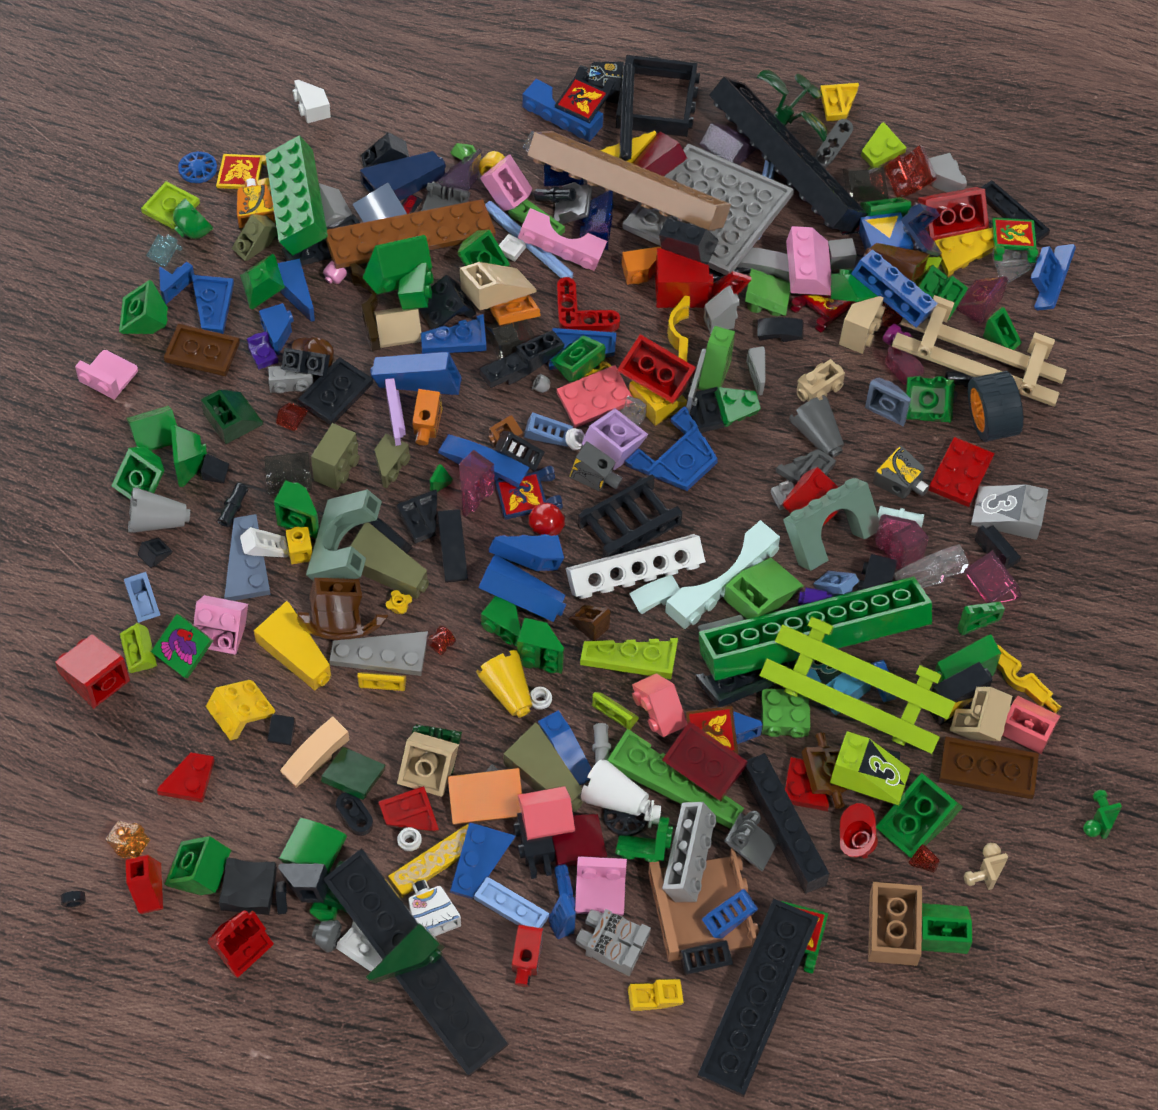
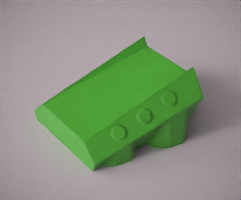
[745,268,790,316]

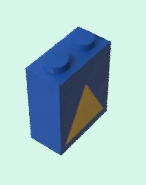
[859,212,914,251]

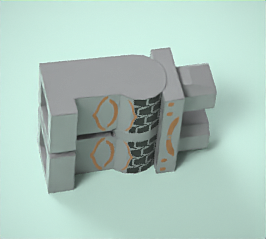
[576,909,651,977]

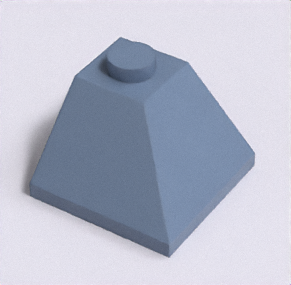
[865,378,911,426]

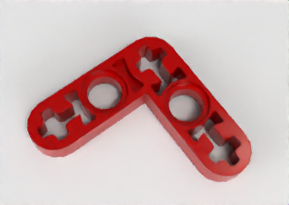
[557,277,620,332]

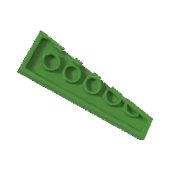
[607,729,744,829]

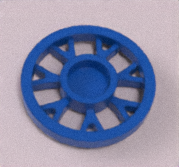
[178,151,217,183]

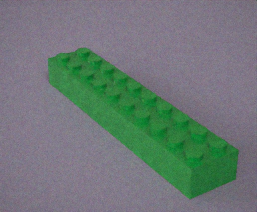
[699,576,932,681]

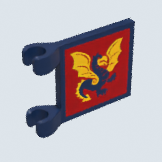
[495,466,563,520]

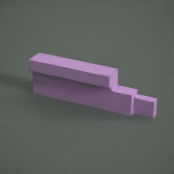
[385,378,406,446]

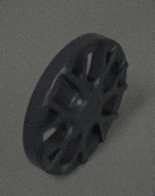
[604,808,648,836]

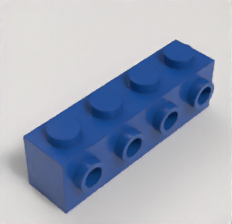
[851,250,938,328]

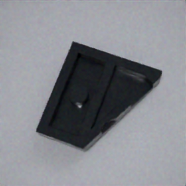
[690,387,724,433]
[397,489,438,544]

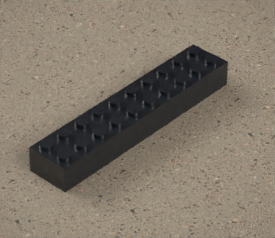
[709,77,868,233]

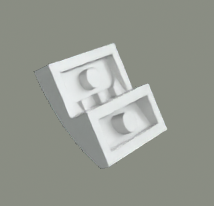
[336,921,382,971]

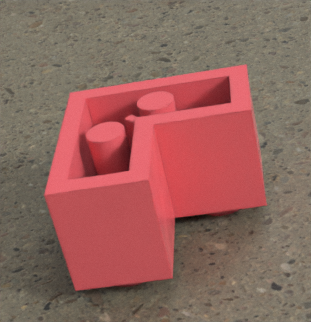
[632,674,687,737]

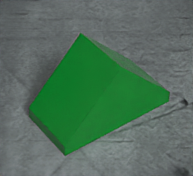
[983,307,1022,350]

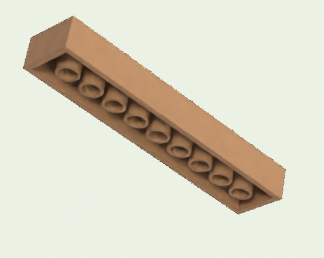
[527,131,731,231]

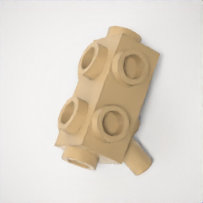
[797,359,845,401]

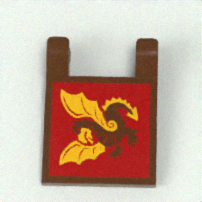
[686,706,739,755]

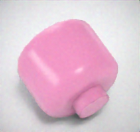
[323,261,347,284]

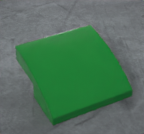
[917,265,968,321]
[279,818,347,873]

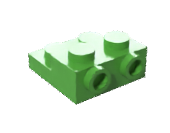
[761,689,810,738]

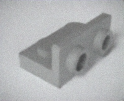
[268,366,313,393]

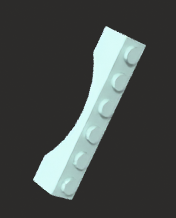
[665,520,780,629]

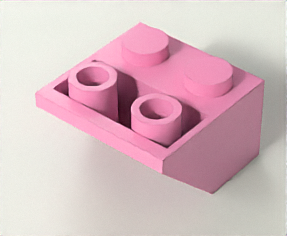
[480,155,532,211]
[194,595,248,655]

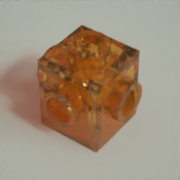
[105,820,150,858]

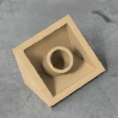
[373,307,421,348]

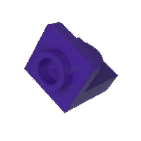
[247,331,278,370]

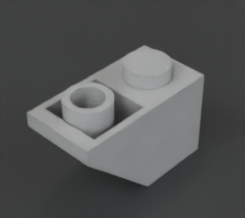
[925,153,967,192]
[703,286,739,334]

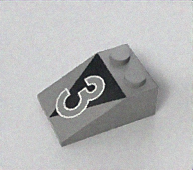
[971,484,1048,540]

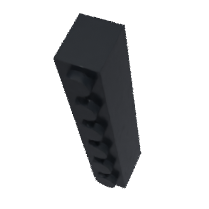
[742,753,830,894]

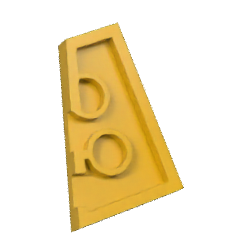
[934,228,994,277]

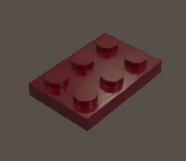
[662,721,748,802]

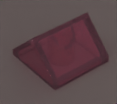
[956,276,1008,324]
[964,550,1022,603]

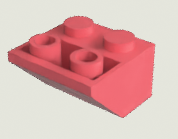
[1002,696,1060,754]

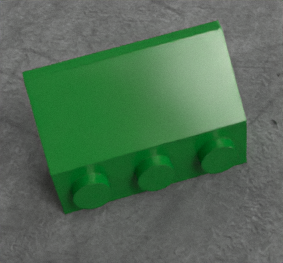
[363,235,432,294]

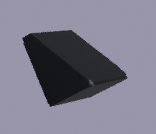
[201,454,230,484]
[138,537,173,568]
[268,714,296,746]

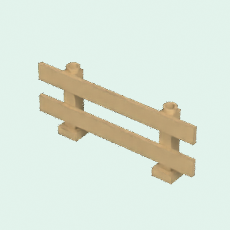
[892,295,1066,407]

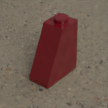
[633,132,688,176]

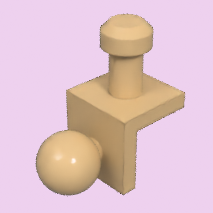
[964,843,1008,890]

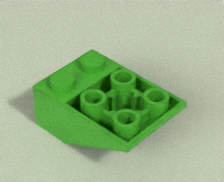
[724,558,804,619]

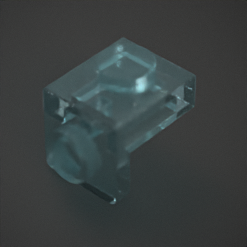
[146,234,183,267]

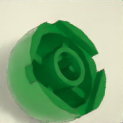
[173,198,213,239]

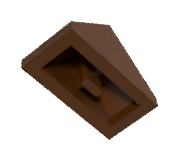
[568,605,611,641]

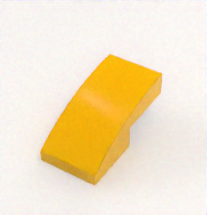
[628,979,684,1011]

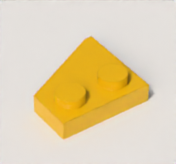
[820,83,859,121]

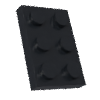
[298,357,373,425]

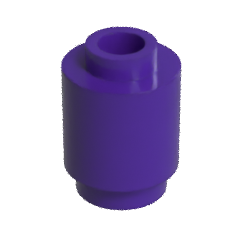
[798,587,832,605]

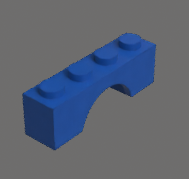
[522,79,603,142]

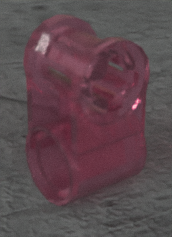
[885,344,924,385]

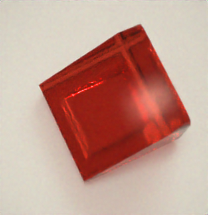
[276,402,308,431]

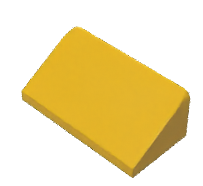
[358,672,406,691]

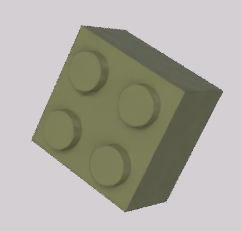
[311,423,360,490]

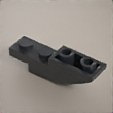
[479,330,564,388]

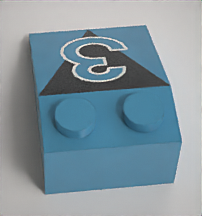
[795,659,871,715]

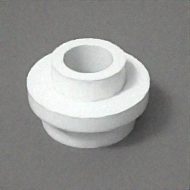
[566,428,585,450]
[530,687,552,709]
[397,828,422,851]

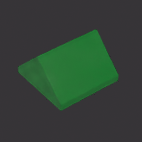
[860,197,911,217]
[551,335,606,383]
[127,405,177,451]

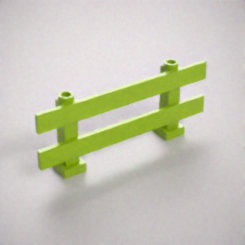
[759,617,955,754]

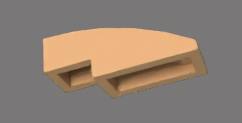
[280,716,349,788]

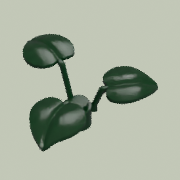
[757,70,828,142]

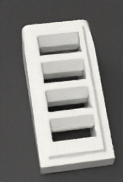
[240,527,290,557]

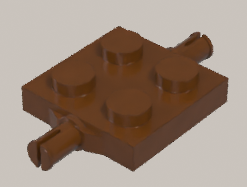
[801,732,856,809]

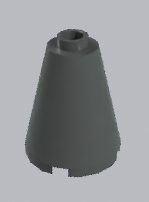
[789,395,844,458]

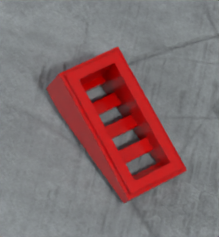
[712,271,752,298]

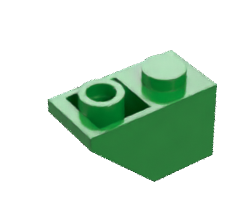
[398,263,433,310]
[481,596,521,647]

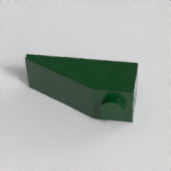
[366,923,445,983]

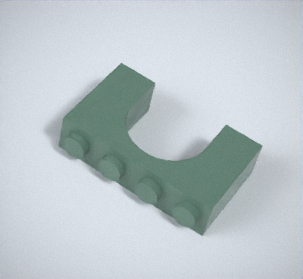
[783,478,882,571]
[306,489,382,580]

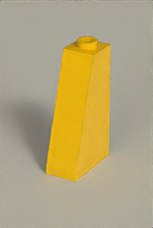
[254,601,331,691]

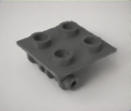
[421,181,471,211]
[724,811,778,871]

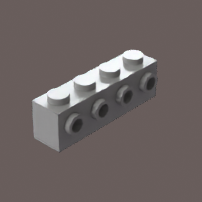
[662,802,716,903]

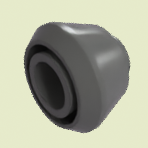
[312,920,342,953]

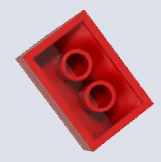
[918,187,989,240]
[617,334,696,404]

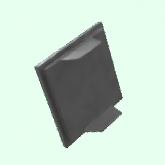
[553,182,592,224]

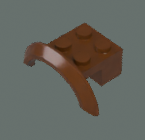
[297,578,388,640]

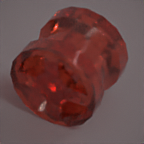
[427,626,456,655]

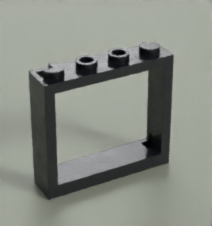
[616,55,700,137]

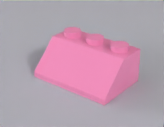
[786,226,831,295]

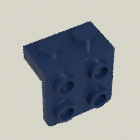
[901,204,942,256]

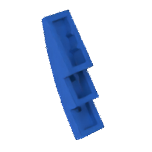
[438,434,530,488]

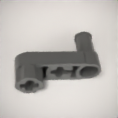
[815,119,853,169]

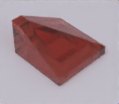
[909,844,940,873]

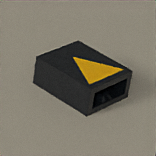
[929,662,993,726]

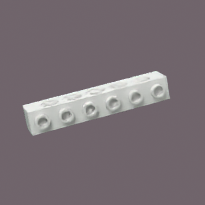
[566,534,705,599]

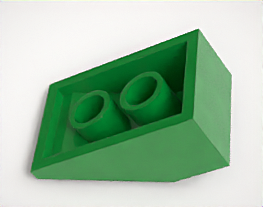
[876,772,963,858]

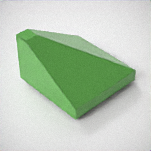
[450,143,480,162]

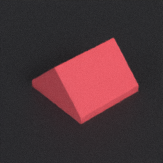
[518,786,575,840]

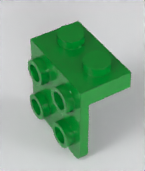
[616,817,673,862]

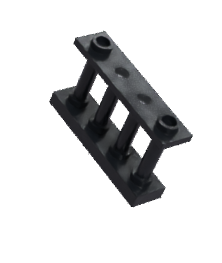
[578,474,682,558]

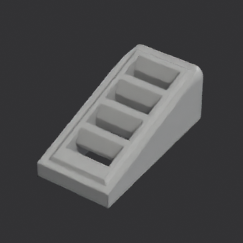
[746,346,765,396]

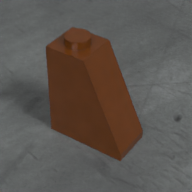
[864,243,930,282]

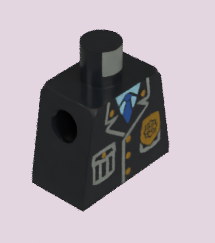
[584,62,624,104]

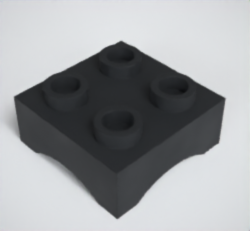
[219,858,277,915]

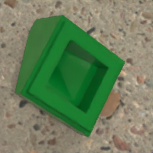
[430,464,453,492]
[310,903,339,922]

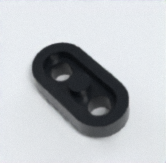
[336,792,373,836]

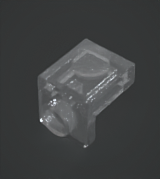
[621,396,647,427]

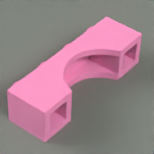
[518,208,607,271]

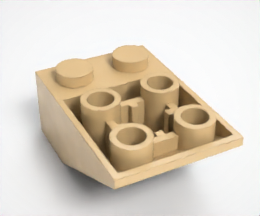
[460,262,537,310]

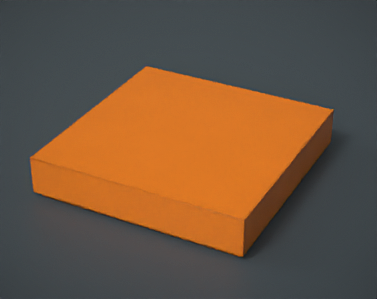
[490,295,541,325]

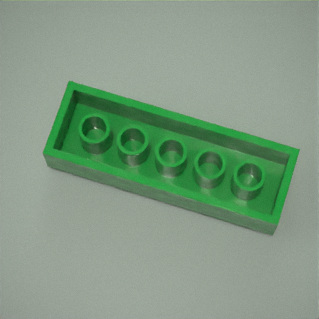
[265,135,328,255]

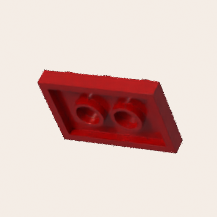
[928,437,995,507]

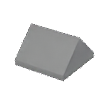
[319,183,352,227]

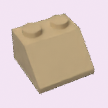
[397,732,459,797]

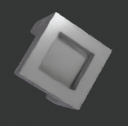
[828,238,857,270]

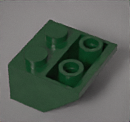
[201,390,263,445]

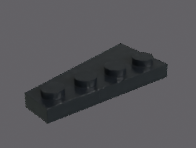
[281,214,360,266]
[696,660,796,707]

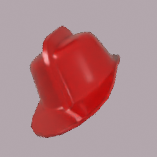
[840,803,878,859]

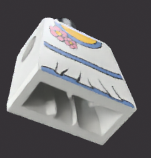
[408,880,461,936]

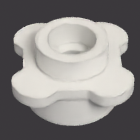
[644,800,661,828]

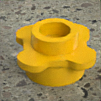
[386,590,412,614]

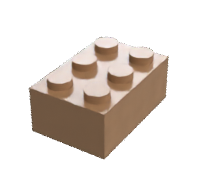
[868,882,922,966]

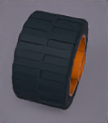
[968,371,1024,442]

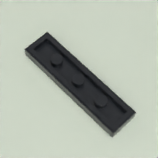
[981,180,1050,243]

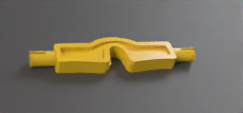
[997,645,1062,713]

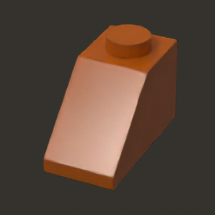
[622,246,661,285]

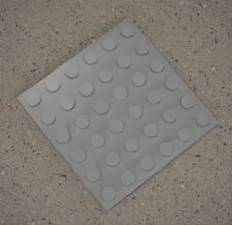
[623,144,794,275]

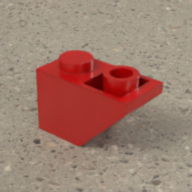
[126,855,163,914]

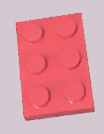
[557,365,634,428]

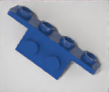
[1031,244,1076,311]

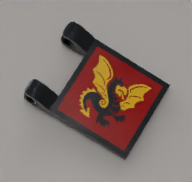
[554,65,616,124]

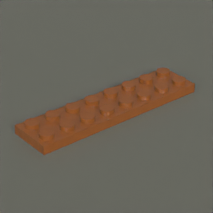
[325,199,496,269]

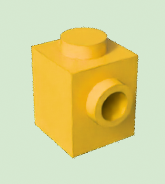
[286,527,312,565]

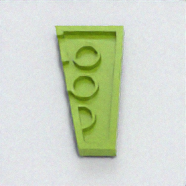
[580,638,678,679]

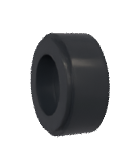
[60,891,86,907]

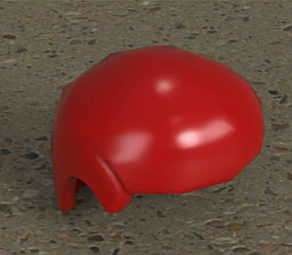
[529,503,565,536]

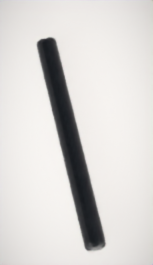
[619,63,635,161]

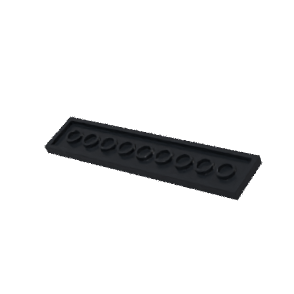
[323,848,509,1076]

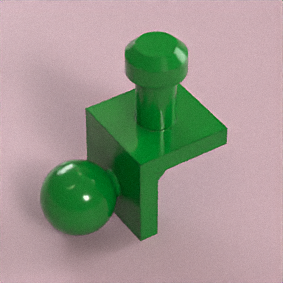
[1083,789,1122,839]

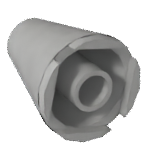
[128,488,190,533]

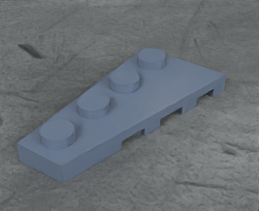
[224,514,270,601]

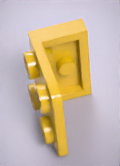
[206,680,275,741]

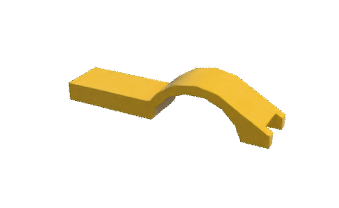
[668,296,690,362]

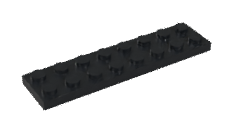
[697,898,819,1098]

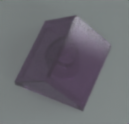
[438,149,482,191]

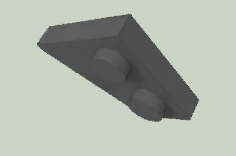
[776,449,836,485]

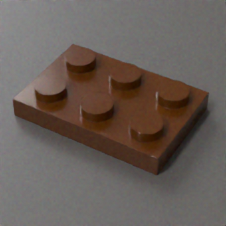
[164,324,240,377]

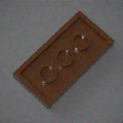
[939,736,1039,799]

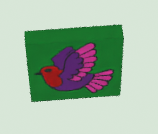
[151,614,214,678]

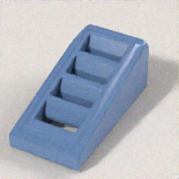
[524,412,573,447]

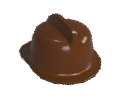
[292,337,335,368]

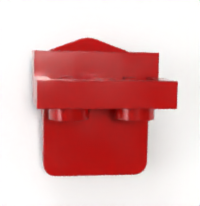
[208,910,274,978]

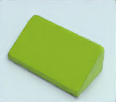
[120,623,157,673]
[592,692,639,730]

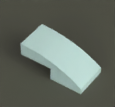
[629,575,680,614]

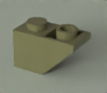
[231,214,277,261]
[374,434,411,489]

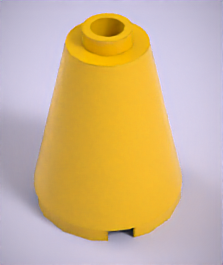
[476,650,532,718]

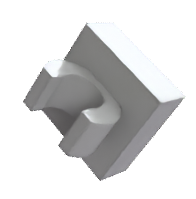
[771,481,794,510]

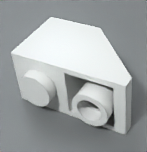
[292,80,331,123]

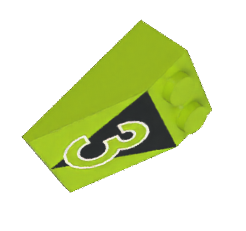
[830,731,910,805]

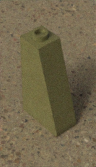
[350,522,429,599]
[504,722,583,812]

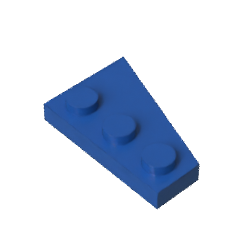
[192,275,234,334]
[421,314,486,354]
[549,328,616,370]
[450,823,516,899]

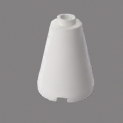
[581,759,651,816]

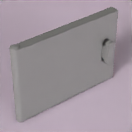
[686,349,706,414]

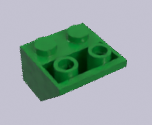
[517,618,564,674]
[921,903,972,954]

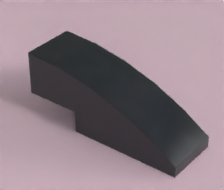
[438,509,468,583]

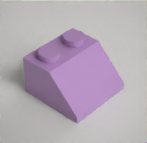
[582,408,648,470]

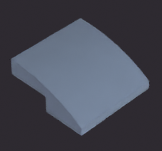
[353,183,407,222]

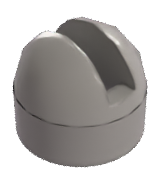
[532,374,551,393]

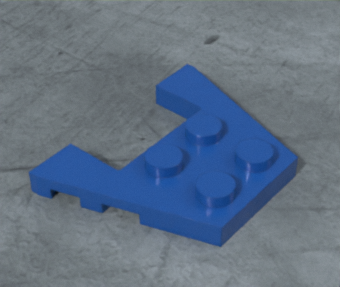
[625,406,718,491]

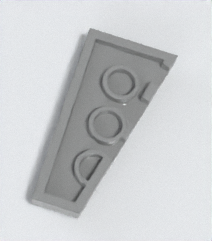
[329,631,428,676]

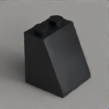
[659,218,719,265]

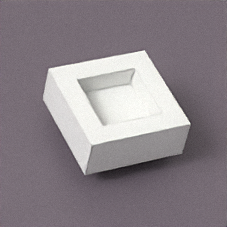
[499,234,526,262]

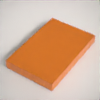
[448,768,522,825]

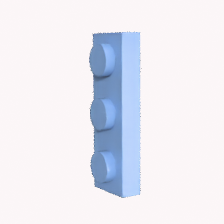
[474,877,549,928]

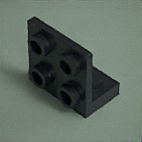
[419,275,477,330]

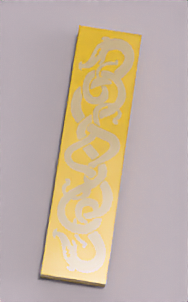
[388,824,468,897]

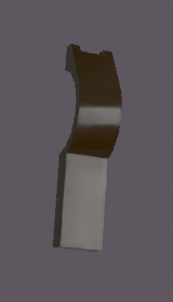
[350,263,380,351]

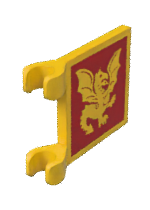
[216,154,271,193]

